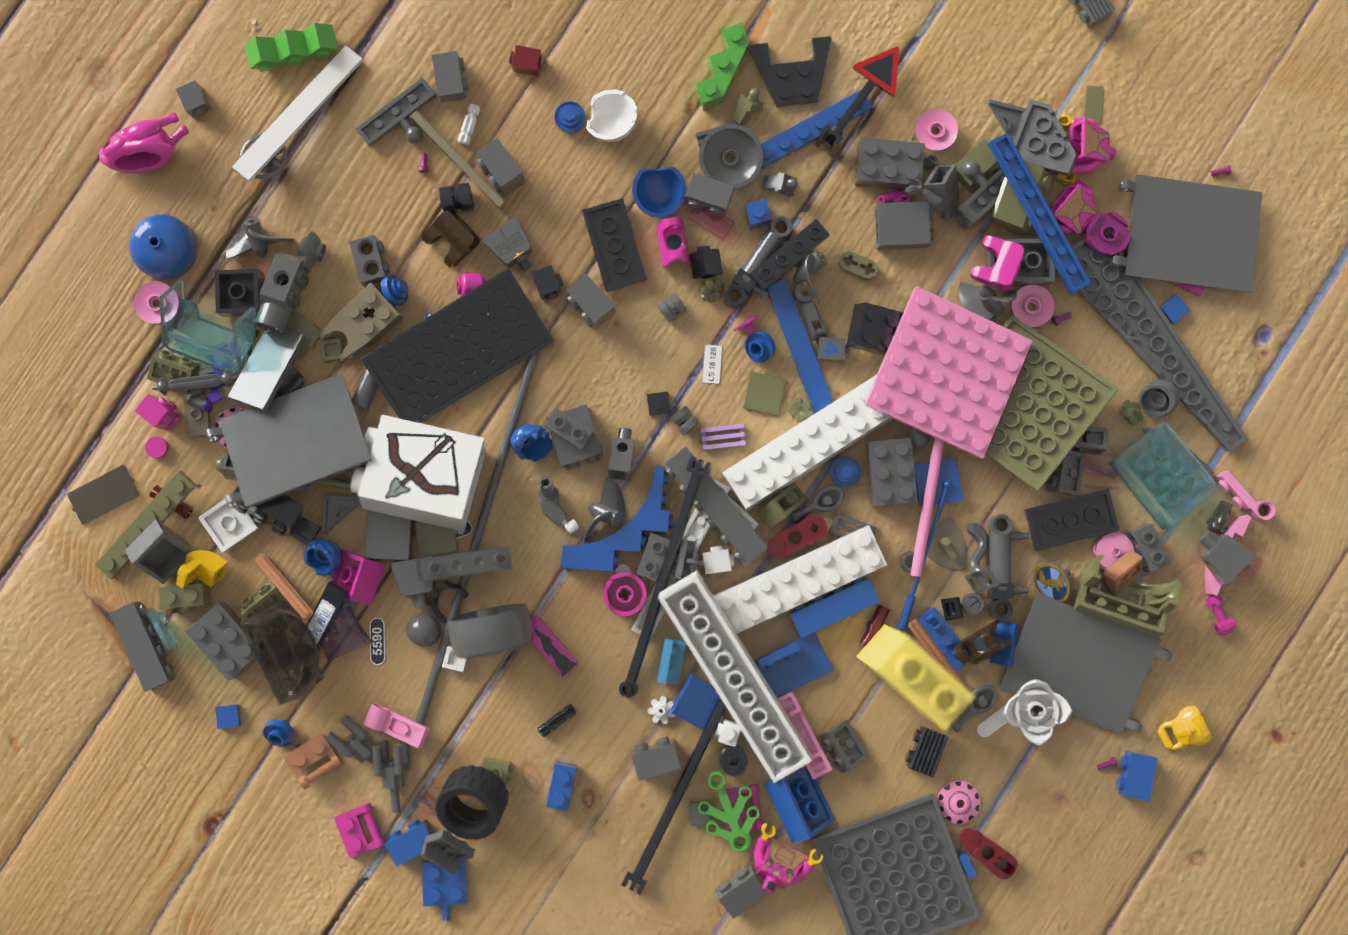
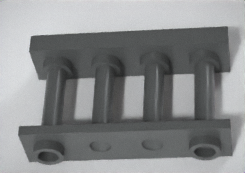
[414,546,512,581]

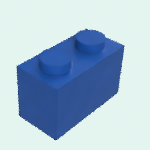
[1117,751,1157,801]
[546,761,578,811]
[385,819,433,867]

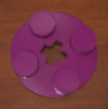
[1085,212,1130,257]

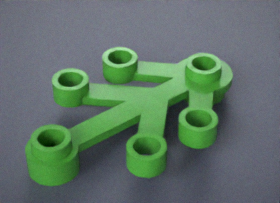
[698,771,760,852]

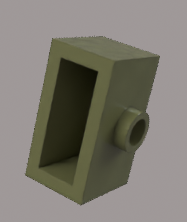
[158,583,211,612]

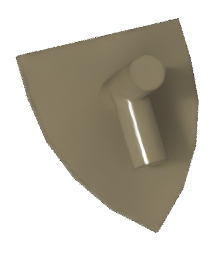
[927,517,965,570]

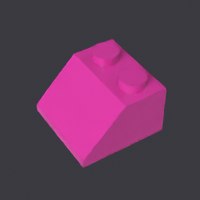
[331,549,385,605]

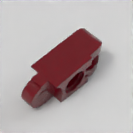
[766,515,827,559]
[959,828,1018,880]

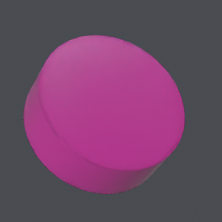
[145,437,169,458]

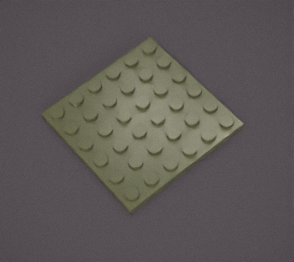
[985,315,1119,493]

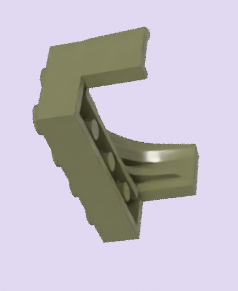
[1073,554,1182,639]

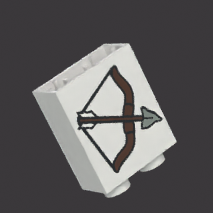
[351,415,486,532]

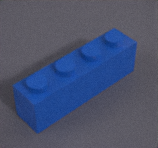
[789,577,880,638]

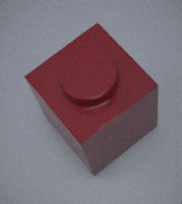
[509,45,542,76]

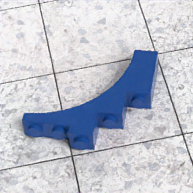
[561,466,674,571]

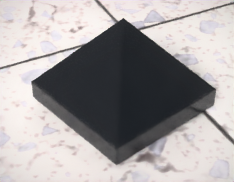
[941,597,964,621]

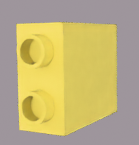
[856,624,975,731]

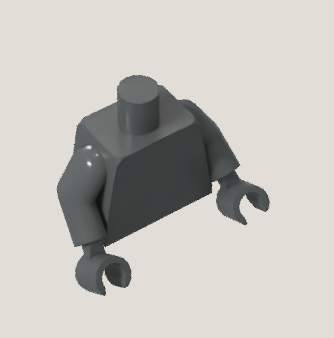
[906,155,960,220]

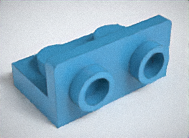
[657,638,686,684]

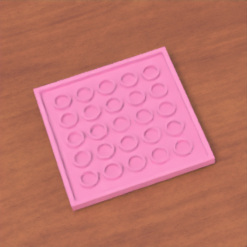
[864,286,1032,459]

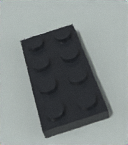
[582,198,647,292]
[1024,489,1120,551]

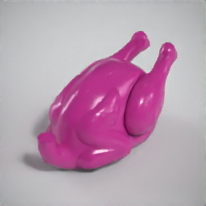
[99,112,189,174]

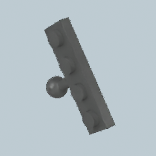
[355,77,437,147]
[959,161,1005,224]

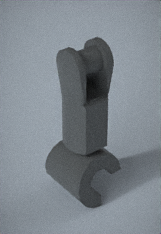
[792,282,827,341]

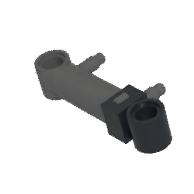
[724,216,792,309]
[987,514,1029,620]

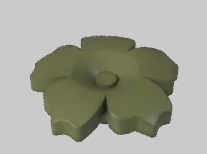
[788,397,814,422]
[1121,400,1144,425]

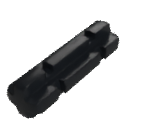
[537,704,576,737]

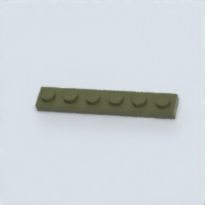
[95,471,197,579]

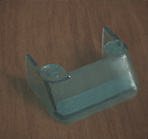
[159,279,256,374]

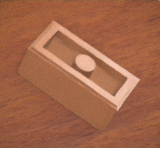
[1103,550,1143,596]

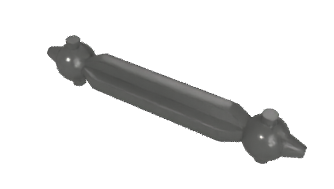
[152,370,238,396]

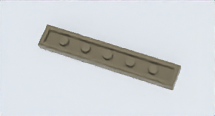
[411,111,506,211]

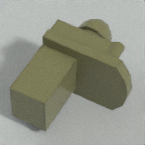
[731,88,764,124]

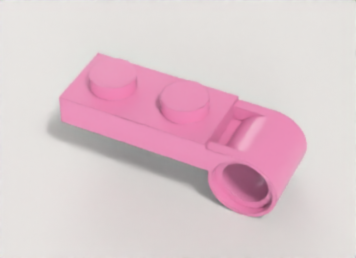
[1215,471,1276,521]
[364,703,430,748]

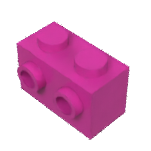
[134,394,181,430]

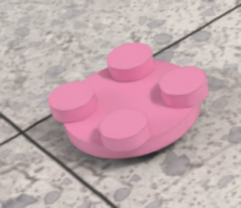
[1092,531,1135,570]

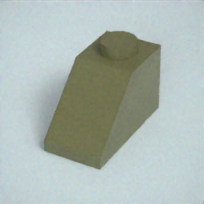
[757,483,807,529]

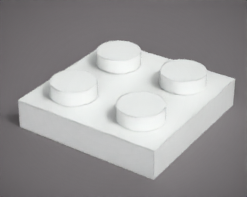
[198,499,260,553]

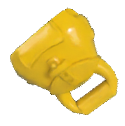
[1157,706,1213,750]

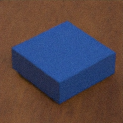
[1160,294,1190,324]
[215,704,241,729]
[957,852,977,879]

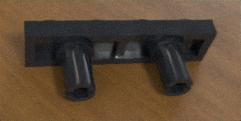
[750,219,830,291]

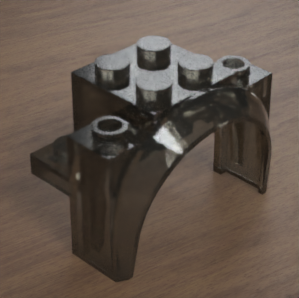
[239,600,324,705]

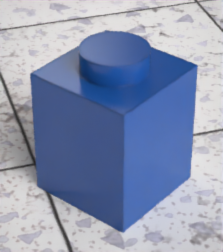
[744,199,772,230]

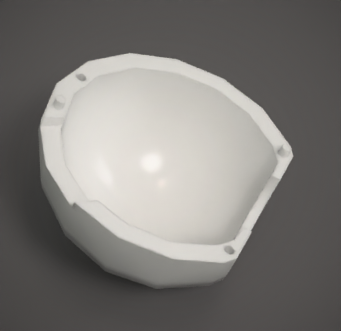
[586,89,638,143]

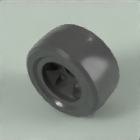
[448,603,533,659]

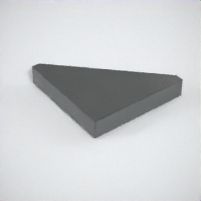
[988,99,1026,142]
[321,494,360,534]

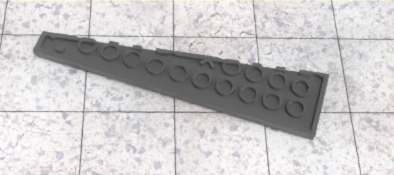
[1055,230,1248,452]

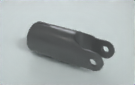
[352,368,378,410]

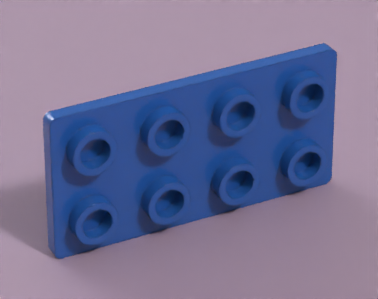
[753,632,833,697]

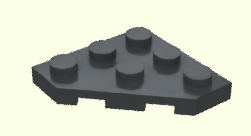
[1014,100,1077,177]

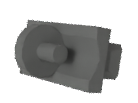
[671,539,704,579]

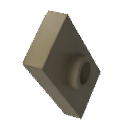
[184,392,211,437]

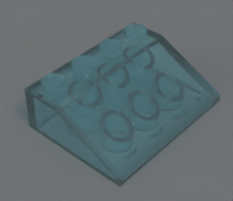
[1108,420,1219,530]

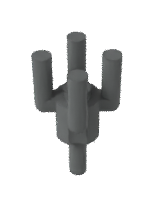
[325,715,385,765]
[372,740,411,813]

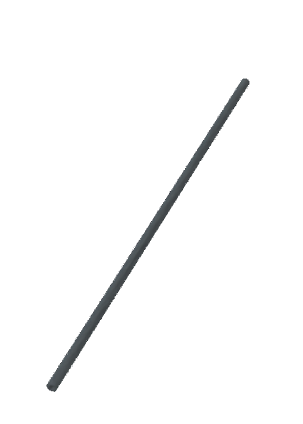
[416,354,538,725]

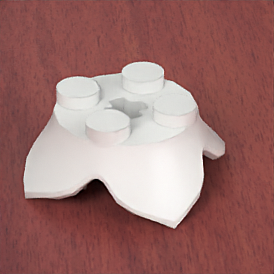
[1004,680,1072,746]

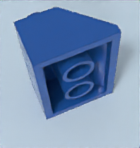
[764,765,835,843]

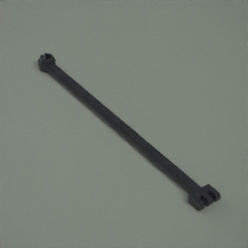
[619,456,712,698]
[621,697,727,895]

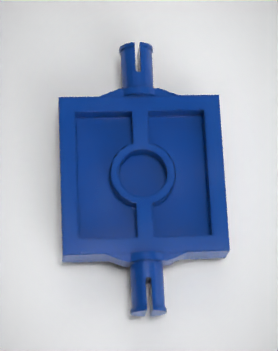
[422,860,467,921]

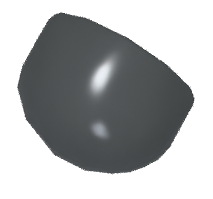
[406,614,441,647]

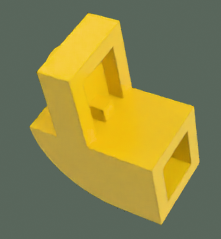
[176,550,228,589]

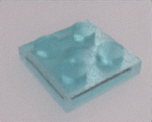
[146,607,179,652]

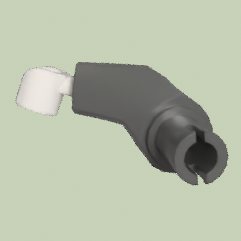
[538,477,579,534]

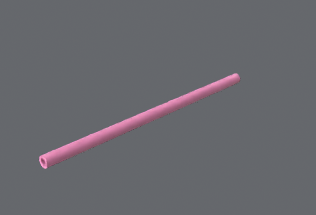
[910,438,944,577]

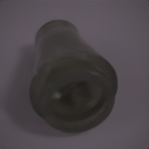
[1207,501,1232,534]

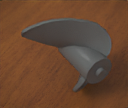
[226,218,294,259]
[793,250,827,303]
[959,282,1017,320]
[583,477,625,543]

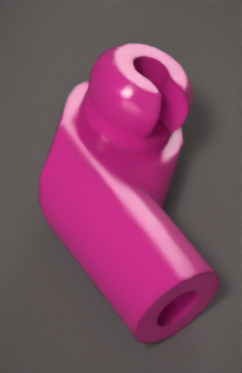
[878,190,911,203]

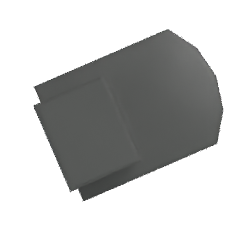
[762,172,798,197]

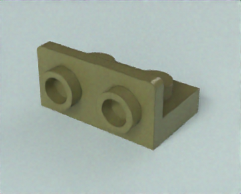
[147,350,200,393]
[240,582,291,633]

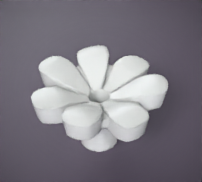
[647,696,675,724]

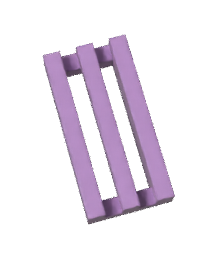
[701,424,746,450]

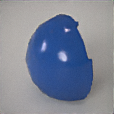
[632,167,687,218]

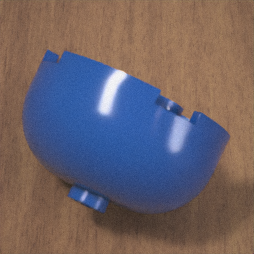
[129,214,197,280]

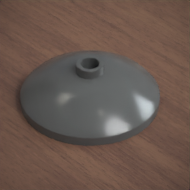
[699,124,763,189]

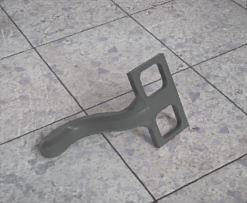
[965,522,1000,594]

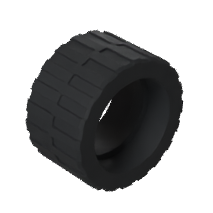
[435,765,509,840]

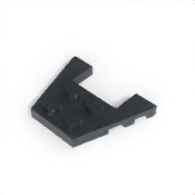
[749,36,831,107]

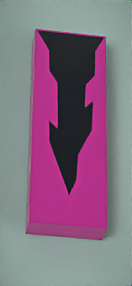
[531,614,578,677]

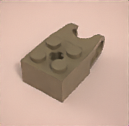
[320,283,404,363]

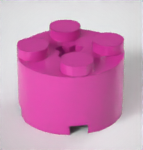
[603,572,647,616]

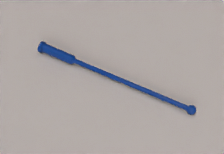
[896,480,952,631]

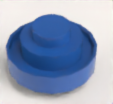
[554,101,586,134]
[381,274,408,306]
[745,331,776,363]
[829,456,861,488]
[263,719,296,747]

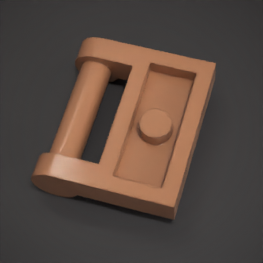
[283,733,342,790]

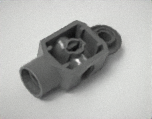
[254,231,326,335]

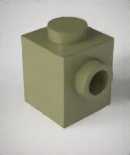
[482,757,514,785]

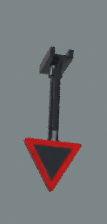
[815,46,899,158]

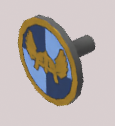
[1033,562,1072,602]

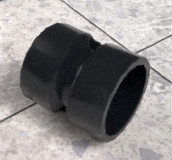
[439,182,474,214]
[719,745,748,776]

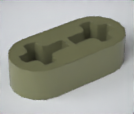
[839,252,878,280]

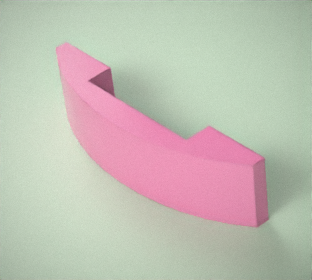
[1205,515,1251,596]
[778,691,833,780]

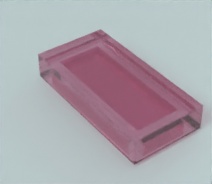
[688,209,735,241]

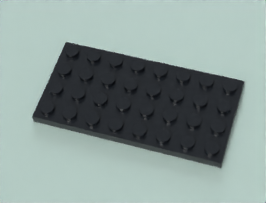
[361,268,554,423]

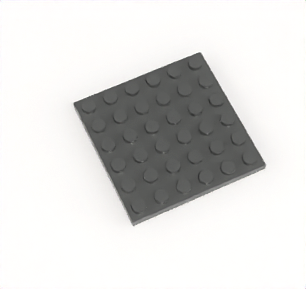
[812,793,981,935]

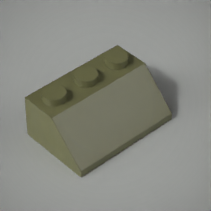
[991,161,1053,236]

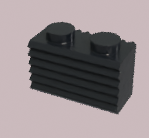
[905,726,948,778]

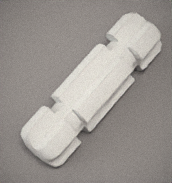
[458,104,480,146]

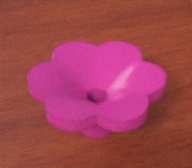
[734,316,758,336]

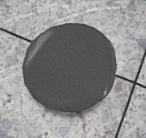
[1139,380,1179,417]

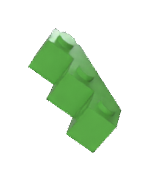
[245,23,338,72]
[696,23,749,110]

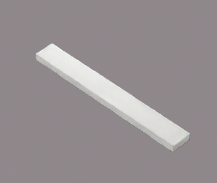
[232,46,363,183]
[631,478,731,639]

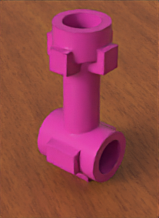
[1205,595,1236,635]

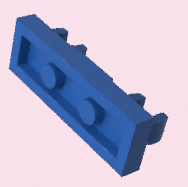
[917,607,968,672]

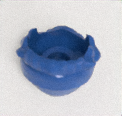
[511,424,553,462]
[303,538,341,576]

